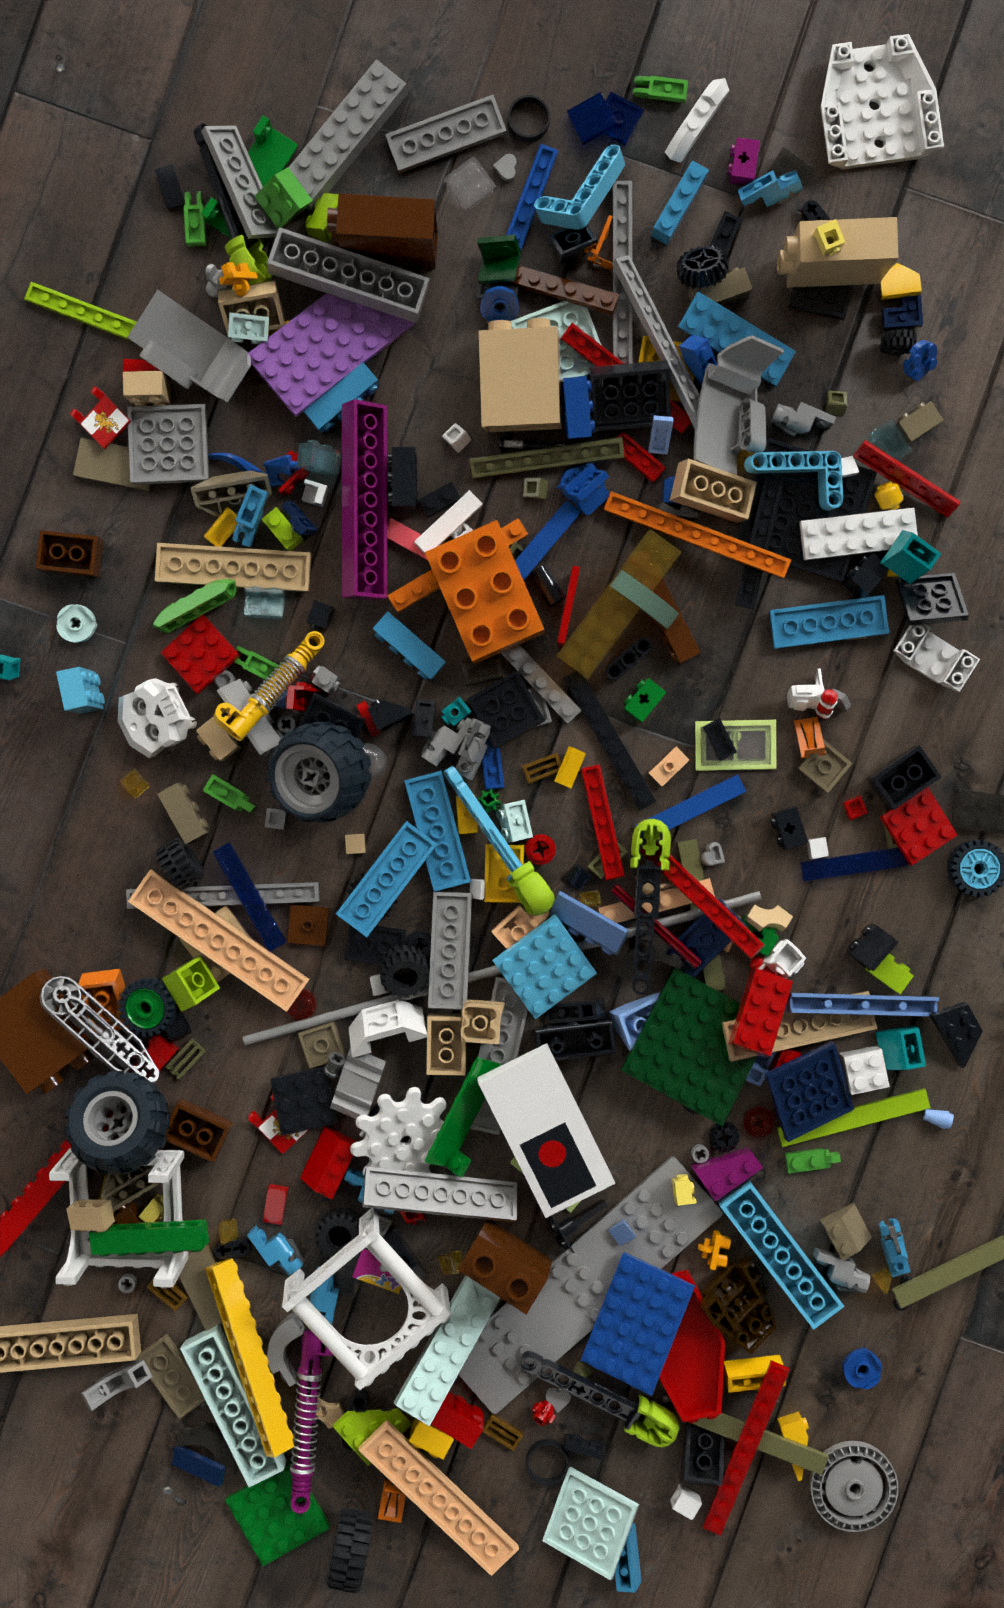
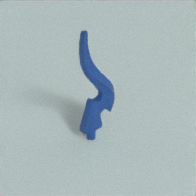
[208,453,301,487]

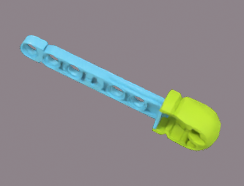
[444,766,555,915]

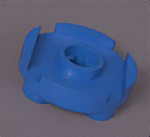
[480,286,519,322]
[903,340,938,381]
[842,1348,882,1389]

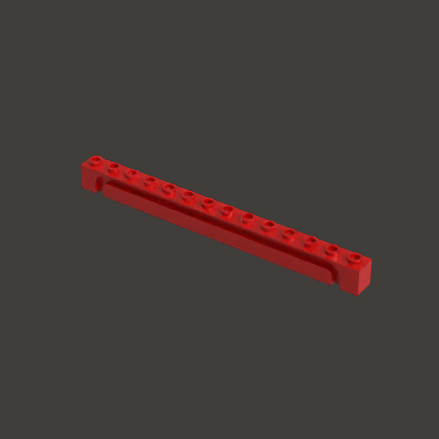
[0,1034,180,1257]

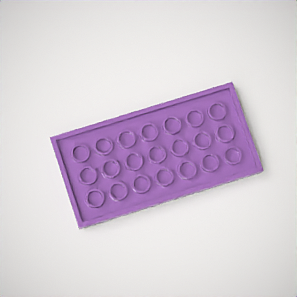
[248,293,414,417]

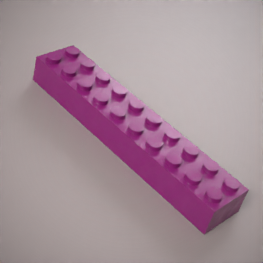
[342,399,387,601]

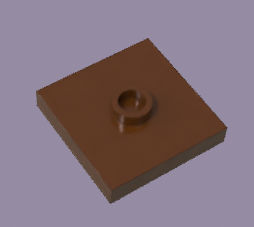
[287,904,330,946]

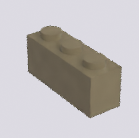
[688,267,753,306]
[157,783,209,844]

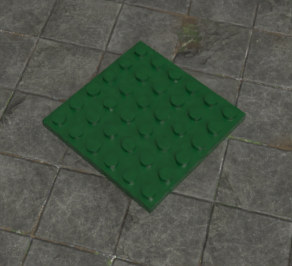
[620,967,757,1126]

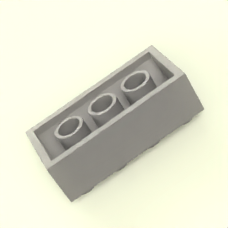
[217,679,284,756]

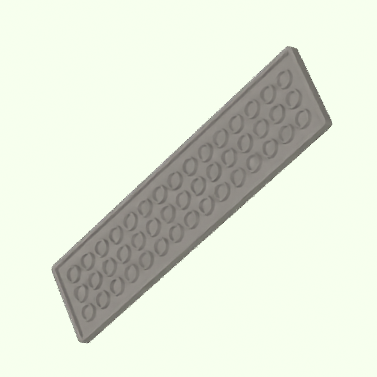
[458,1156,723,1414]

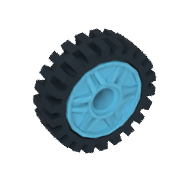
[947,840,1004,897]

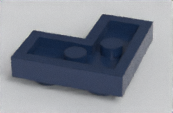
[882,295,923,330]
[282,501,319,535]

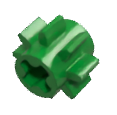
[477,789,502,814]

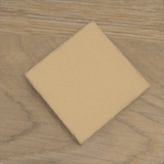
[345,834,366,854]

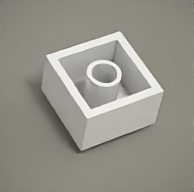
[839,1045,890,1095]

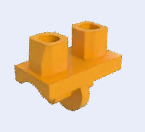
[219,262,258,296]
[698,1230,731,1270]

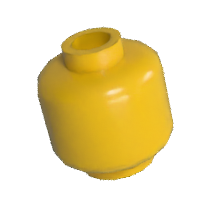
[874,481,904,511]

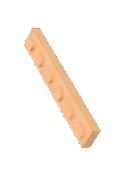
[598,878,715,923]

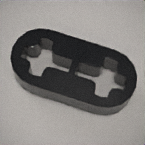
[801,200,831,221]
[214,1237,251,1259]

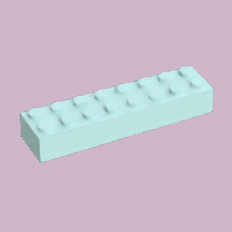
[394,1275,500,1426]
[180,1324,287,1487]

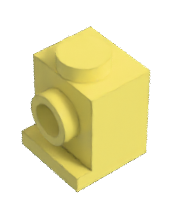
[813,219,845,256]
[671,1174,697,1206]
[139,1194,164,1222]

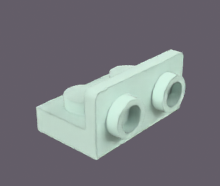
[227,312,269,344]
[496,800,533,843]

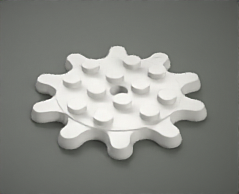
[350,1087,447,1176]

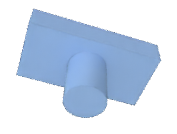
[648,415,673,455]

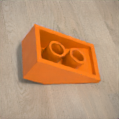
[78,969,129,1033]

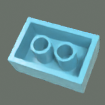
[56,667,105,714]

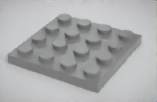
[127,404,209,485]

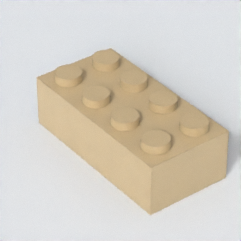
[670,458,757,523]

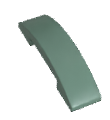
[610,570,679,629]

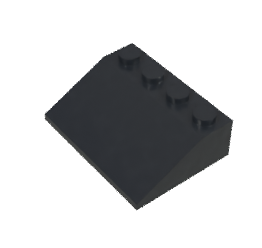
[589,360,671,432]

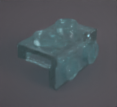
[870,419,913,461]
[244,586,285,619]

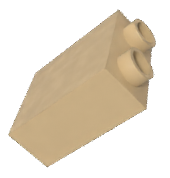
[777,217,898,288]
[479,318,562,433]

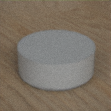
[215,670,235,688]

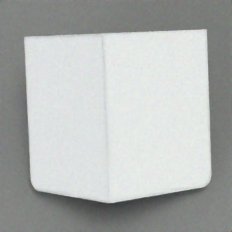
[302,479,329,508]
[670,1484,702,1520]

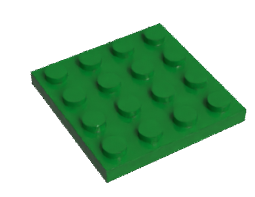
[225,1460,330,1566]

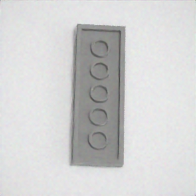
[385,95,507,174]
[201,126,278,239]
[428,892,472,1009]

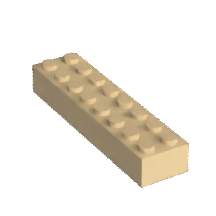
[0,1314,141,1373]

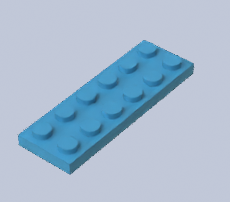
[677,292,796,387]
[769,595,889,649]
[404,771,471,892]
[336,821,437,937]

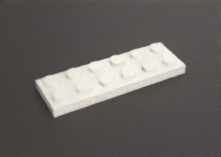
[799,508,918,560]

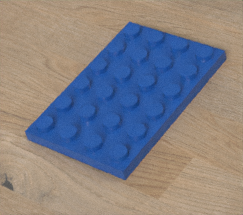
[581,1252,695,1396]

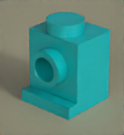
[0,654,21,680]
[441,696,472,726]

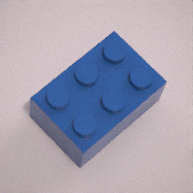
[561,376,595,440]

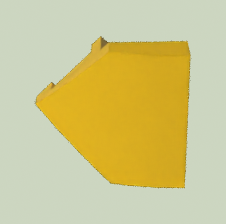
[880,263,922,300]

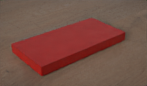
[557,566,580,648]

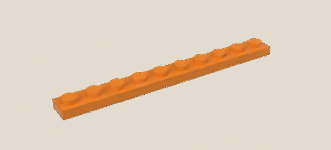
[604,491,791,579]

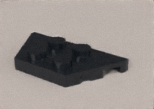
[929,1002,983,1068]

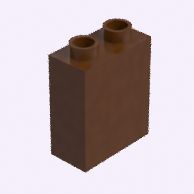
[327,193,438,268]
[0,968,96,1095]
[457,1220,553,1315]

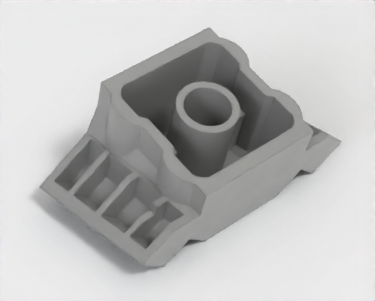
[330,1047,386,1119]

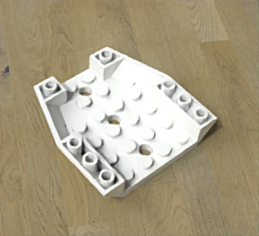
[820,34,944,169]

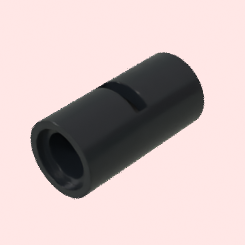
[530,564,565,607]

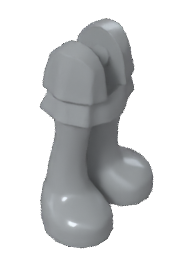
[205,264,233,298]

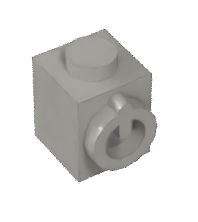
[310,666,341,694]

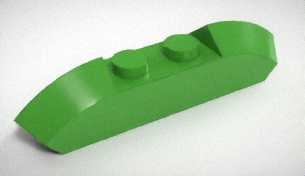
[152,579,237,633]

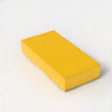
[203,507,237,547]
[554,746,586,788]

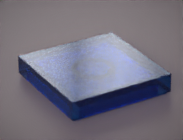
[592,91,644,146]
[567,92,617,145]

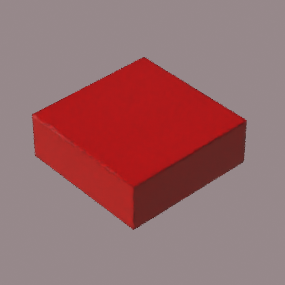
[842,795,868,820]

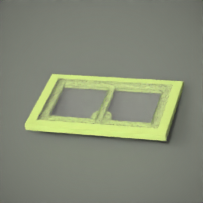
[695,719,776,771]

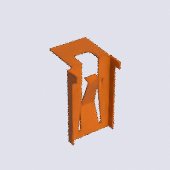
[587,215,613,271]
[794,717,826,760]
[378,1477,406,1523]

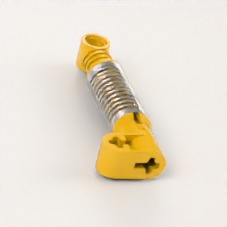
[214,631,324,741]

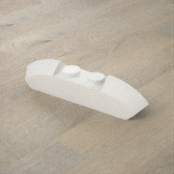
[665,78,729,163]

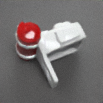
[787,669,838,720]
[749,939,806,979]

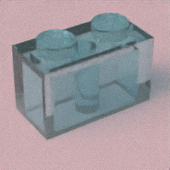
[297,440,340,476]

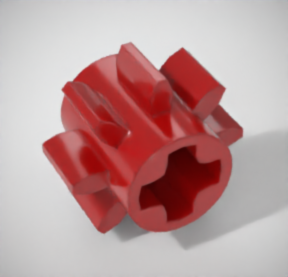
[531,1400,556,1426]

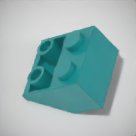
[880,530,942,584]
[875,1025,926,1070]

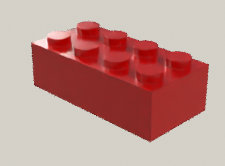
[728,968,793,1057]
[431,1390,484,1449]

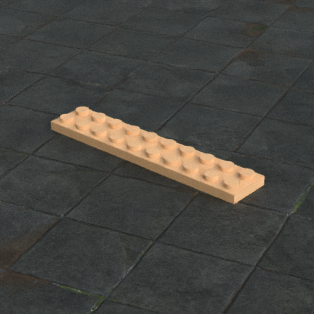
[128,869,310,1012]
[359,1420,519,1576]

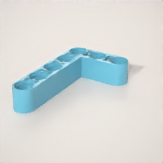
[534,145,625,230]
[744,451,843,511]

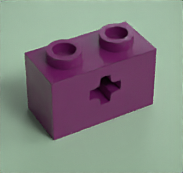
[727,137,760,186]

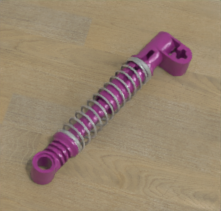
[290,1330,333,1514]

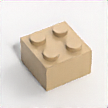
[123,371,171,407]

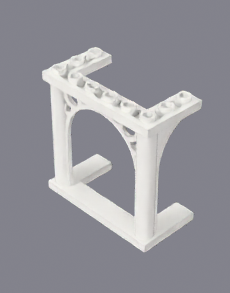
[49,1148,188,1289]
[282,1208,451,1390]

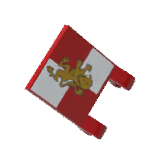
[70,386,131,449]
[248,1093,310,1154]

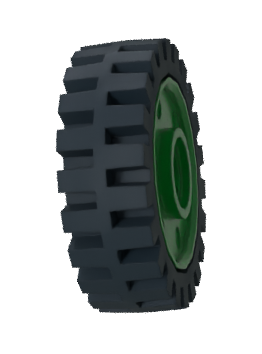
[118,977,178,1037]

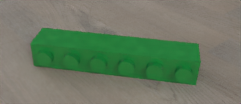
[89,1219,209,1257]

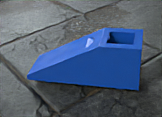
[679,335,717,387]

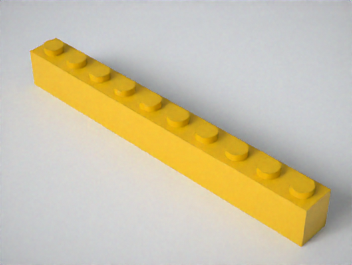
[205,1258,294,1458]

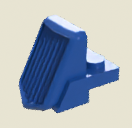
[557,463,610,515]

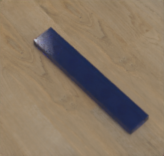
[213,842,287,952]
[800,848,917,881]

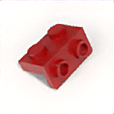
[285,682,322,712]

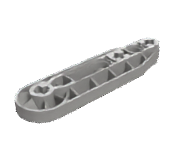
[39,976,159,1083]

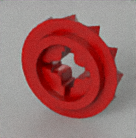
[525,834,556,865]

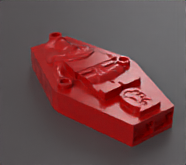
[659,1269,725,1423]

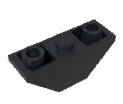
[383,1228,429,1280]

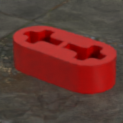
[357,701,381,737]

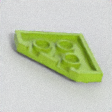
[333,1409,412,1466]

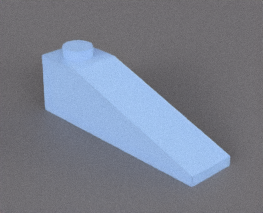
[609,991,661,1050]

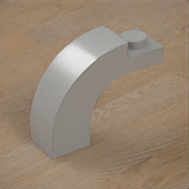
[267,1312,305,1387]
[81,1360,152,1411]

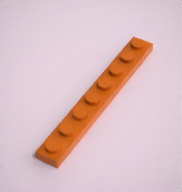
[387,518,528,613]

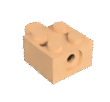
[491,905,549,949]

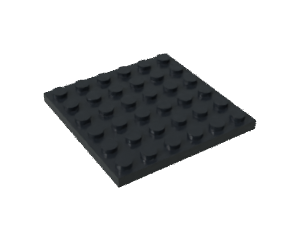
[736,438,877,583]

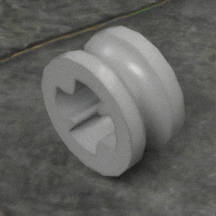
[691,1144,709,1163]
[118,1273,138,1293]

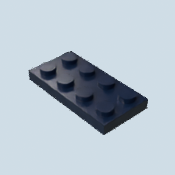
[665,898,747,978]

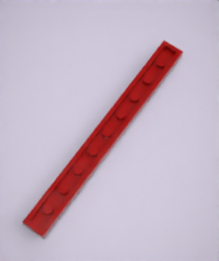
[703,1360,789,1536]

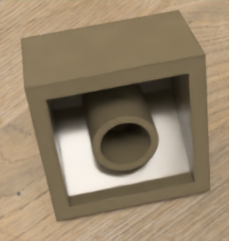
[820,1202,872,1261]

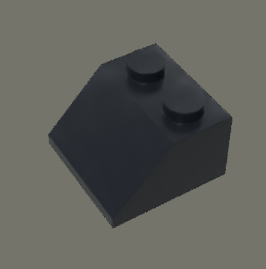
[549,225,598,264]
[368,699,414,732]
[847,924,899,971]

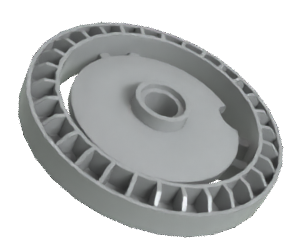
[809,1441,898,1532]

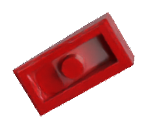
[263,1184,289,1225]

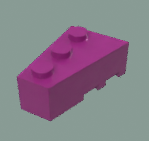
[691,1147,763,1201]

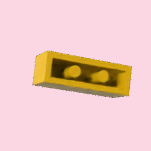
[724,1355,786,1393]

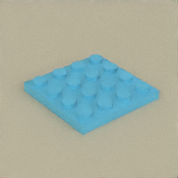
[492,914,597,1019]

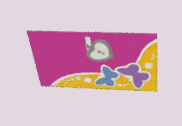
[352,1249,401,1294]

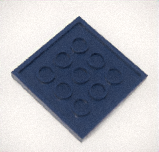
[764,1041,854,1142]

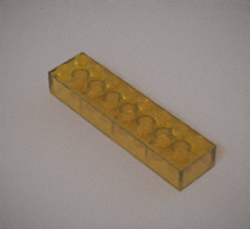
[557,529,681,680]

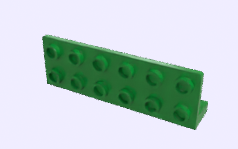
[201,115,298,238]
[425,1057,502,1177]

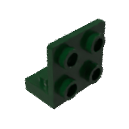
[477,234,521,284]

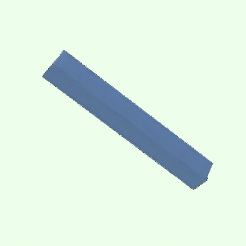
[785,993,939,1017]

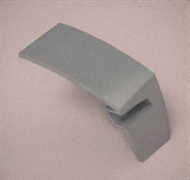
[127,290,251,402]
[694,335,784,475]

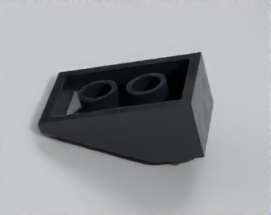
[680,1422,725,1487]

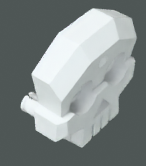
[118,678,197,758]

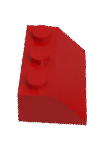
[300,1126,359,1199]

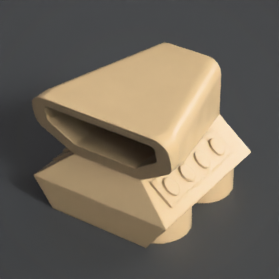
[461,1000,505,1044]

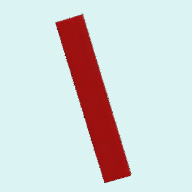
[853,440,960,518]
[581,764,625,881]

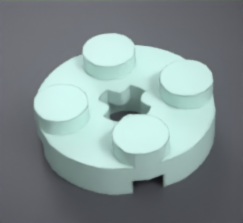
[56,604,97,643]

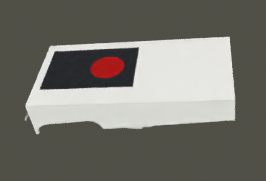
[477,1043,616,1218]

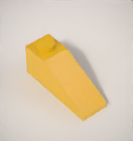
[777,1411,809,1481]

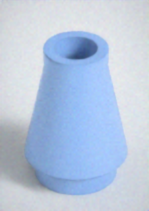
[923,1109,954,1130]

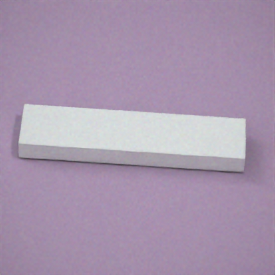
[414,490,483,555]

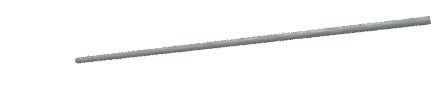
[243,891,762,1046]

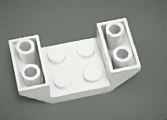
[894,624,980,692]
[349,1000,428,1058]

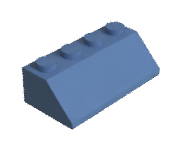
[549,891,628,956]

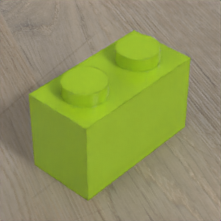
[262,507,304,551]
[865,954,914,995]

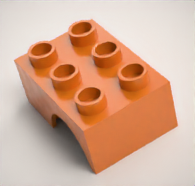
[425,520,545,664]

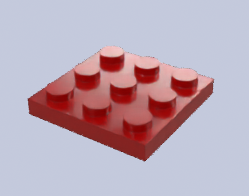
[160,614,241,695]
[880,787,957,866]

